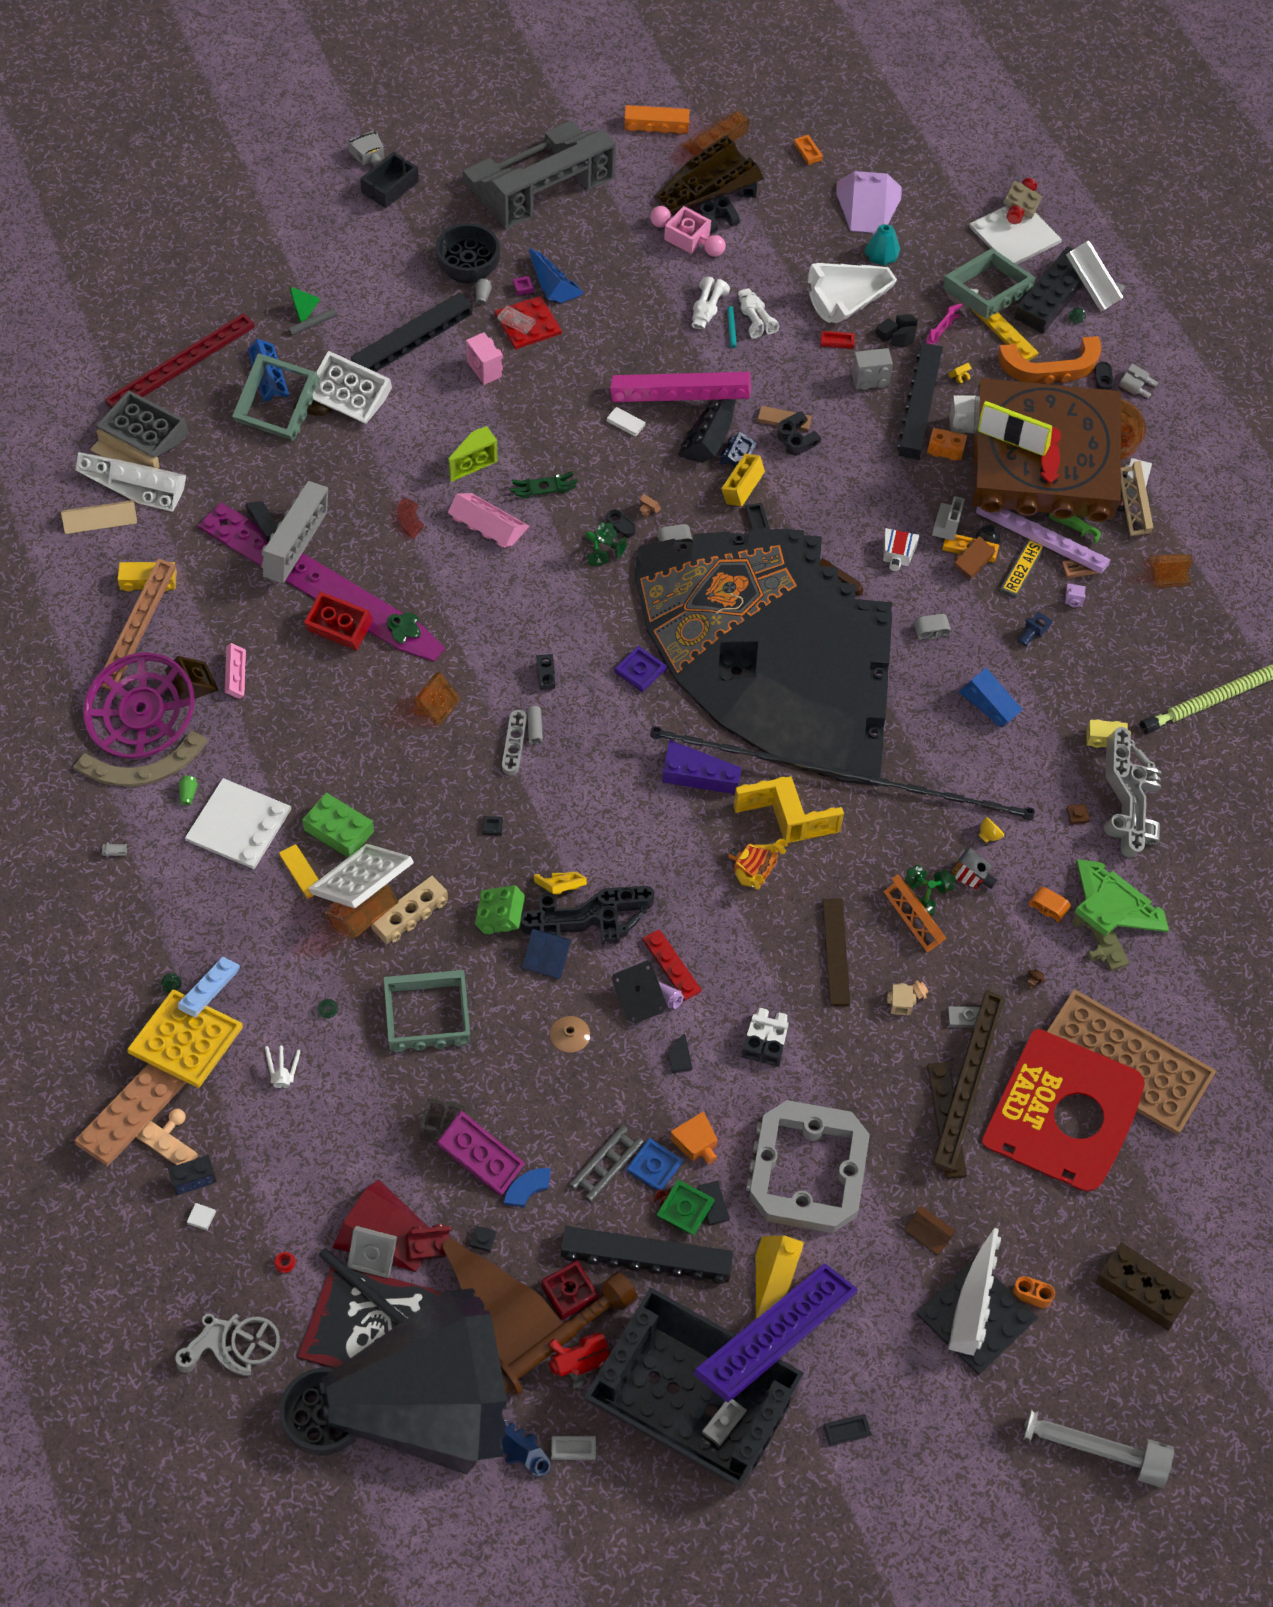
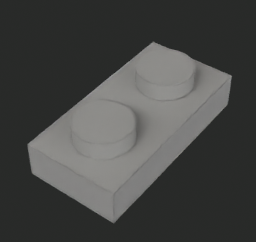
[702,1399,747,1447]

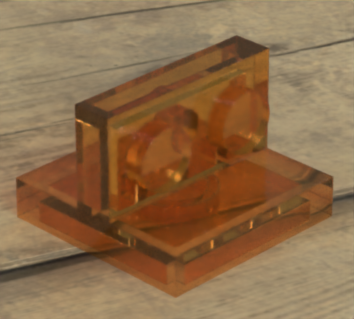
[1148,553,1193,588]
[412,672,461,726]

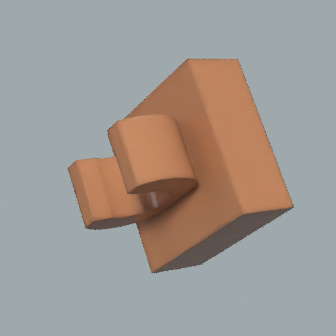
[639,494,661,517]

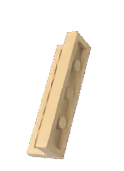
[1121,461,1153,536]

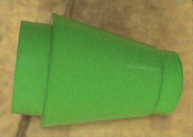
[179,776,198,805]

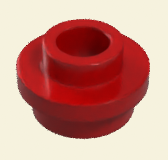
[274,1252,296,1273]

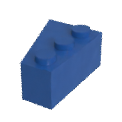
[958,668,1023,727]

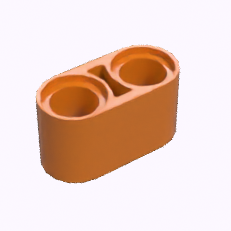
[1029,886,1071,922]
[1012,1276,1055,1308]

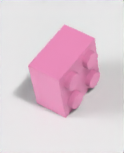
[466,332,503,384]

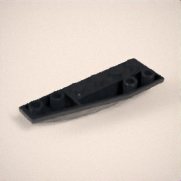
[678,399,736,463]

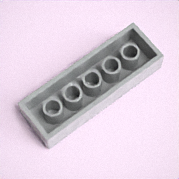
[261,481,328,583]

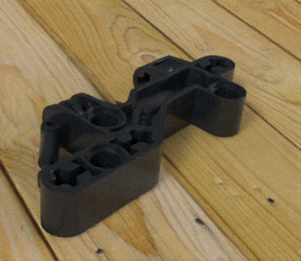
[520,886,655,945]

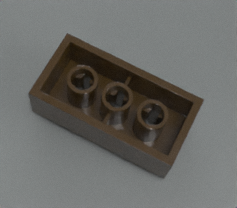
[1095,1242,1195,1331]

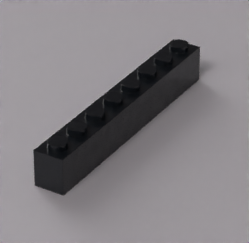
[351,292,473,372]
[897,343,943,460]
[561,1226,733,1284]

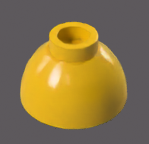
[979,817,1004,843]

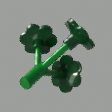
[585,522,627,566]
[905,865,956,915]

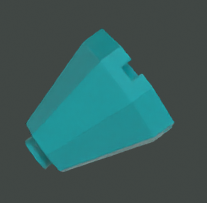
[864,224,900,266]

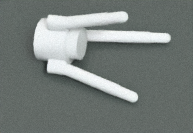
[265,1045,300,1088]

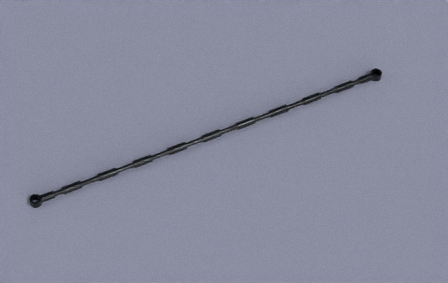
[650,726,1035,820]

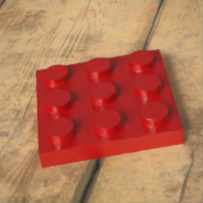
[495,296,562,350]

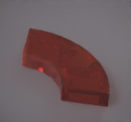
[398,497,424,539]

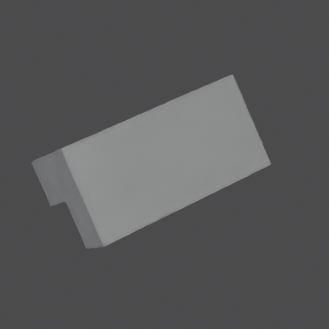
[932,496,965,541]

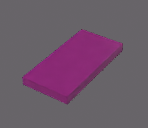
[435,1111,525,1196]

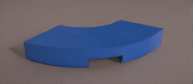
[504,1168,551,1207]

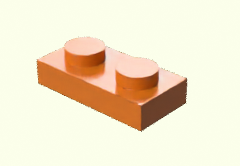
[794,135,823,165]

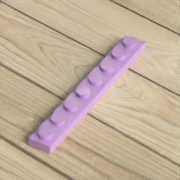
[976,507,1111,574]

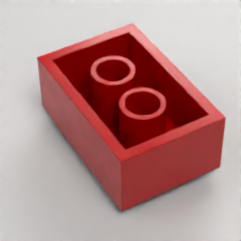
[304,591,373,651]

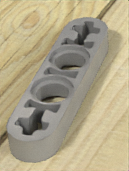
[502,710,527,775]

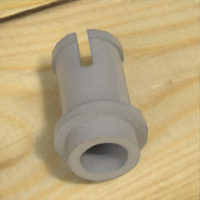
[102,842,127,858]

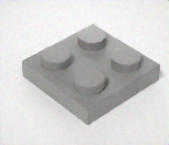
[348,1226,397,1278]

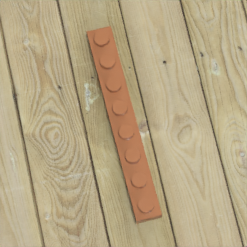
[100,558,176,691]

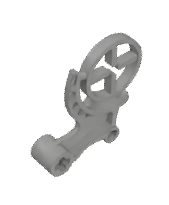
[176,1314,280,1376]

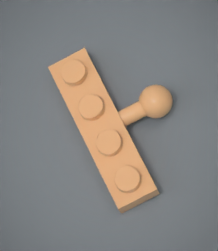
[136,1109,198,1165]

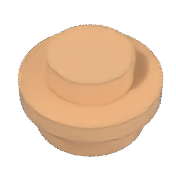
[911,980,928,1000]

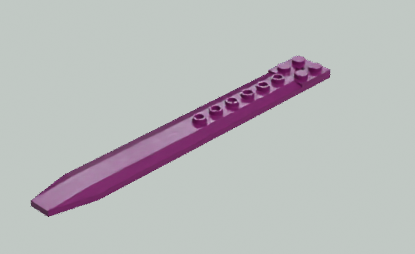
[198,503,445,662]

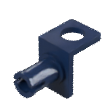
[1017,612,1052,647]

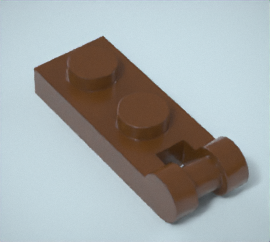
[820,558,864,595]

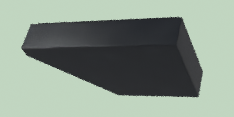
[668,1034,692,1073]

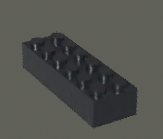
[1014,246,1084,334]

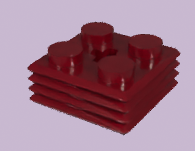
[541,1261,598,1320]

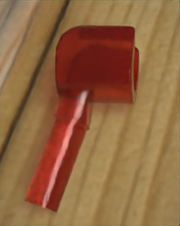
[654,1184,675,1207]

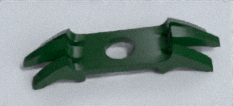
[510,471,578,498]

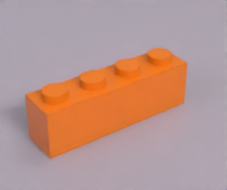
[624,105,690,134]

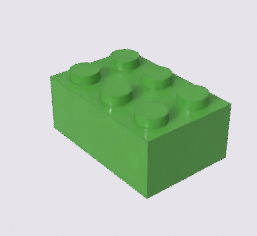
[302,793,374,857]

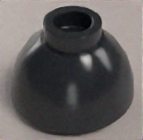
[975,524,1000,544]

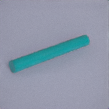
[727,306,737,348]

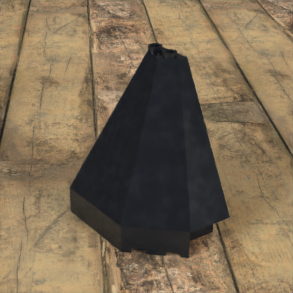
[318,1288,507,1475]

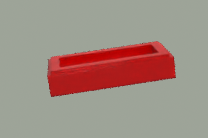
[820,331,855,349]

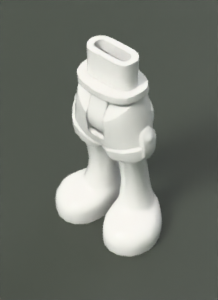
[692,277,730,330]
[738,289,779,338]

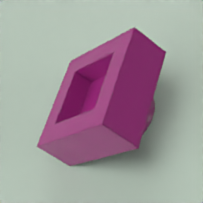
[513,276,534,296]

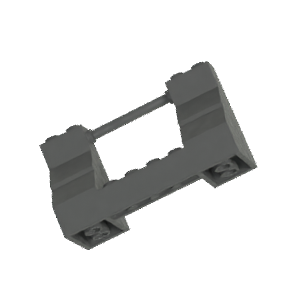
[463,120,616,229]

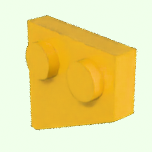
[534,872,587,894]

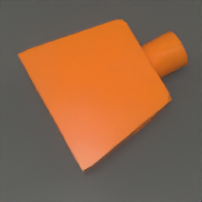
[670,1112,718,1165]

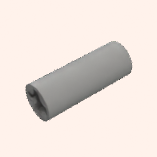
[527,706,543,744]

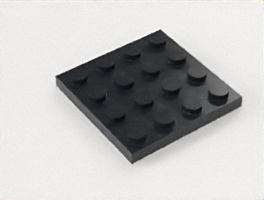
[916,1258,1038,1375]

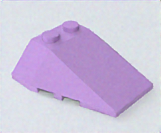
[836,171,902,233]

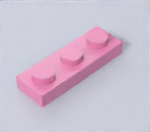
[225,643,246,698]

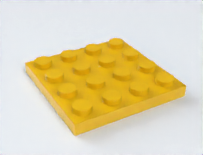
[128,989,243,1088]

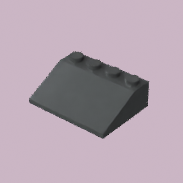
[96,390,188,458]

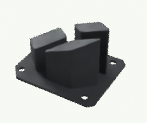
[875,314,918,348]
[612,960,667,1023]

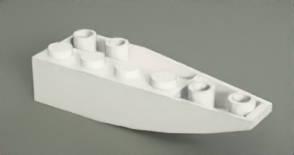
[75,452,186,512]
[948,1228,1001,1356]

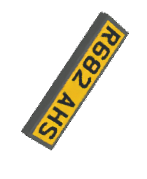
[1000,539,1045,599]

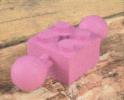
[650,206,726,257]

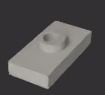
[948,1006,980,1028]

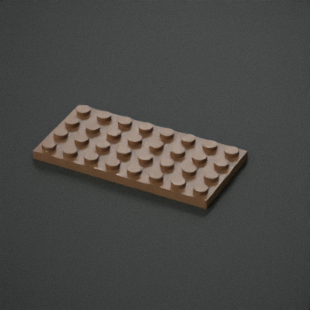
[1047,989,1216,1136]

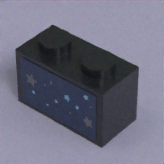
[168,1155,217,1195]

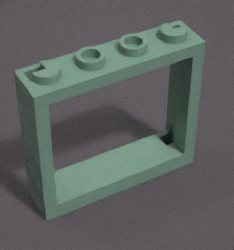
[943,248,1035,319]
[232,353,319,441]
[384,970,471,1052]

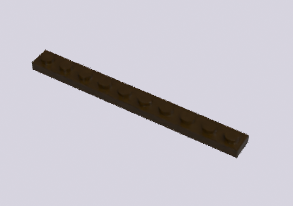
[932,990,1005,1173]

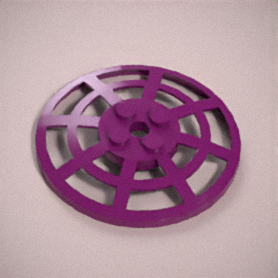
[83,652,195,759]

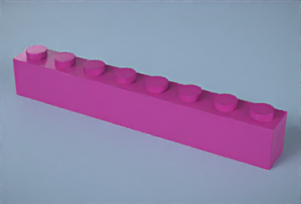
[610,372,752,402]

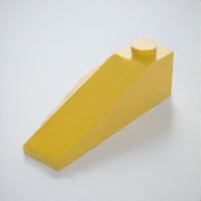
[755,1235,804,1319]

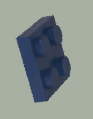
[522,929,571,979]

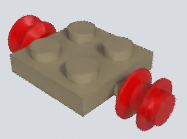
[1003,178,1043,224]

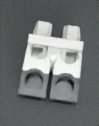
[741,1008,789,1067]

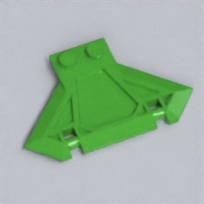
[1074,859,1169,937]

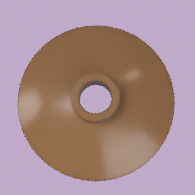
[550,1016,590,1053]

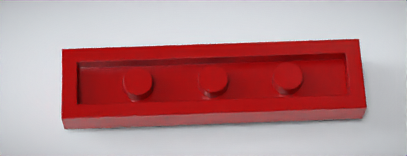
[643,929,702,1001]

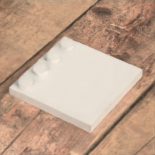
[969,206,1062,265]
[185,778,291,869]
[309,844,414,908]

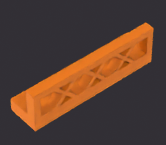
[883,874,947,952]

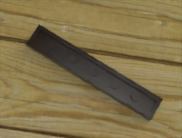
[822,898,851,1006]

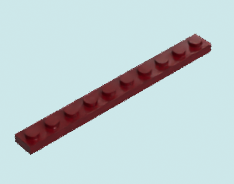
[105,313,255,409]

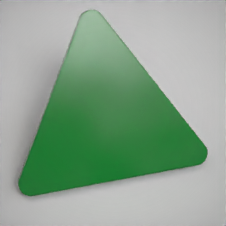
[290,287,320,322]

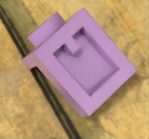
[1064,584,1085,607]

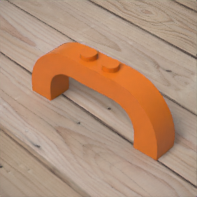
[997,336,1101,384]

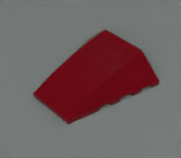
[333,1180,429,1272]

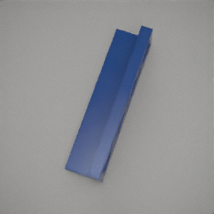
[247,339,289,402]

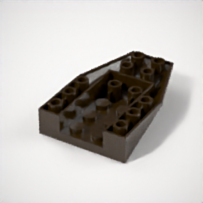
[654,135,764,214]

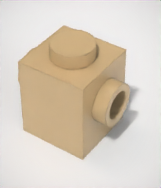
[887,983,916,1015]

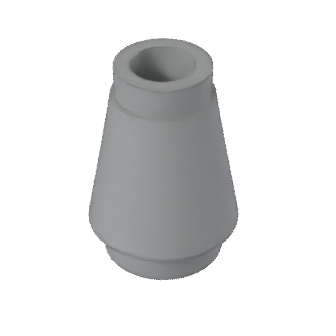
[475,279,492,305]

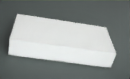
[607,407,645,437]

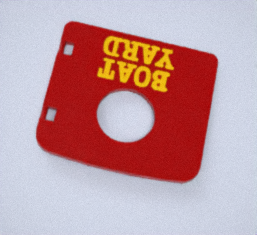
[982,1029,1145,1192]

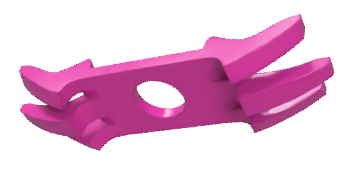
[926,304,963,344]

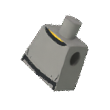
[348,130,384,167]

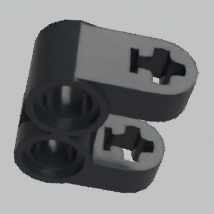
[699,196,740,234]
[777,411,821,455]

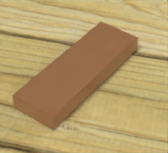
[758,406,812,432]

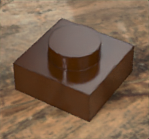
[1066,804,1090,825]

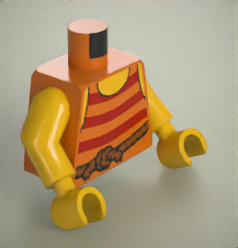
[728,839,788,890]

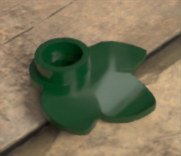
[386,612,421,644]

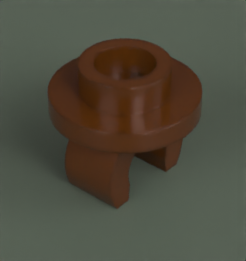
[1026,969,1046,989]

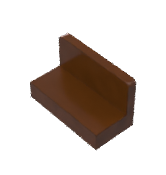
[905,1205,955,1255]

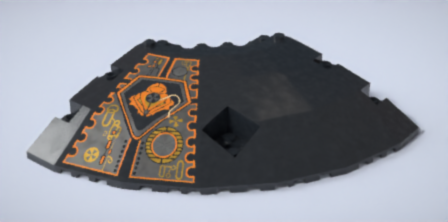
[635,529,892,786]

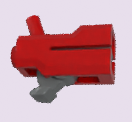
[548,1332,610,1388]

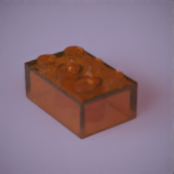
[324,884,399,939]

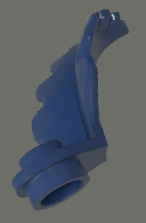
[501,1419,551,1477]

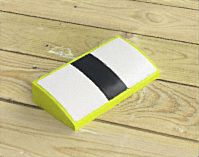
[978,401,1052,456]

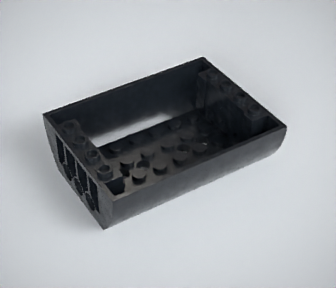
[584,1287,804,1490]

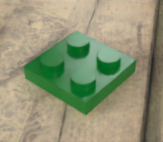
[657,1180,715,1237]

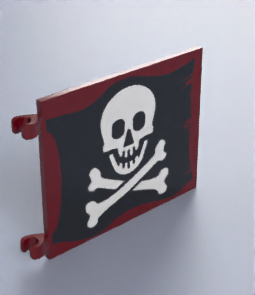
[298,1267,443,1369]

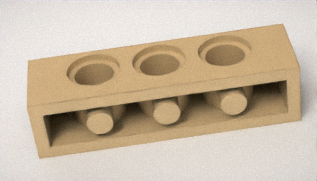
[371,876,448,945]

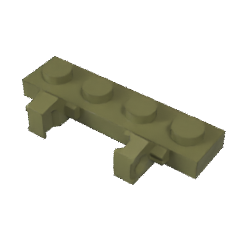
[1072,901,1129,971]

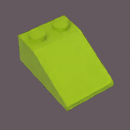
[449,426,498,482]

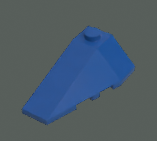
[529,248,584,303]

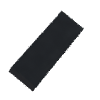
[245,501,278,541]

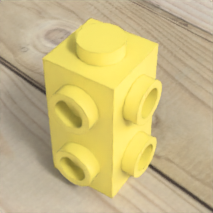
[1087,720,1131,748]

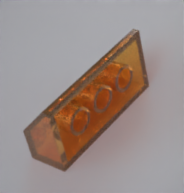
[680,111,750,156]

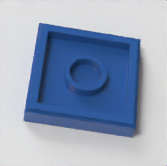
[626,1138,684,1193]

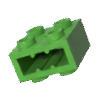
[475,885,525,934]

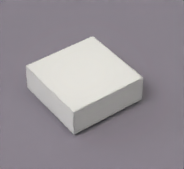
[187,1203,216,1231]

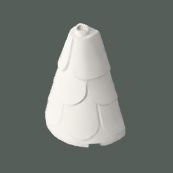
[808,263,897,323]

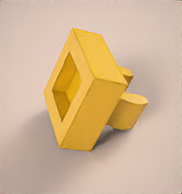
[948,362,971,384]

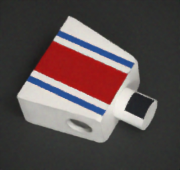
[883,528,919,571]

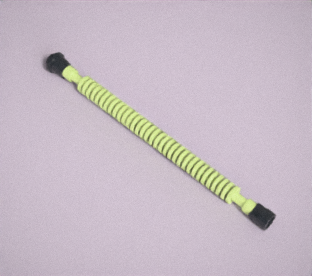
[1140,664,1273,734]

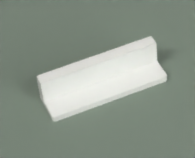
[1066,241,1123,312]

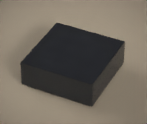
[482,816,503,836]

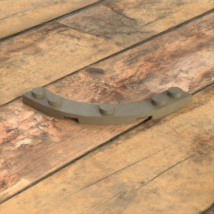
[73,730,208,787]

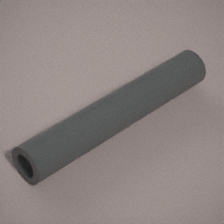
[288,308,337,335]

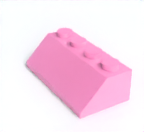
[448,493,529,547]

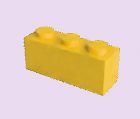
[721,454,765,507]
[118,562,177,592]

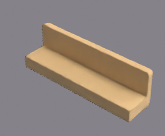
[91,429,160,469]
[61,500,137,534]

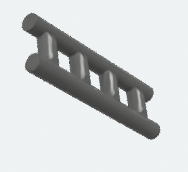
[569,1125,644,1202]

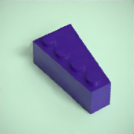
[662,740,741,794]

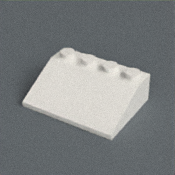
[313,351,392,424]

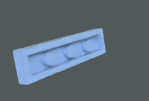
[178,957,240,1017]

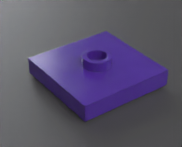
[614,646,667,692]

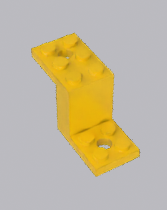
[734,776,844,843]

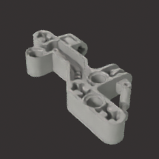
[1104,727,1161,858]

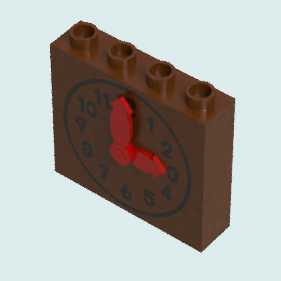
[971,378,1121,522]

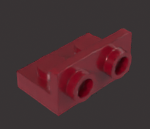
[405,1224,452,1261]

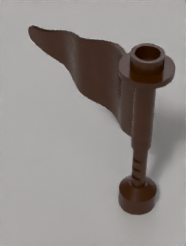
[442,1239,638,1397]

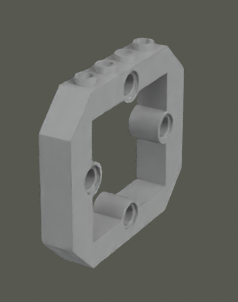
[746,1100,870,1233]

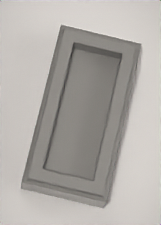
[551,1436,596,1460]

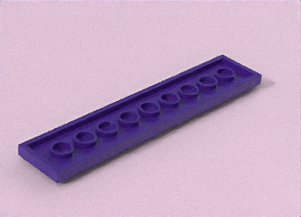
[694,1263,858,1403]

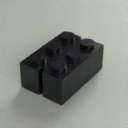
[360,152,419,208]

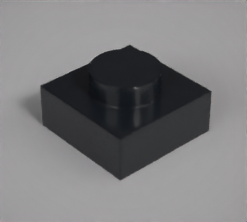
[470,1225,497,1252]

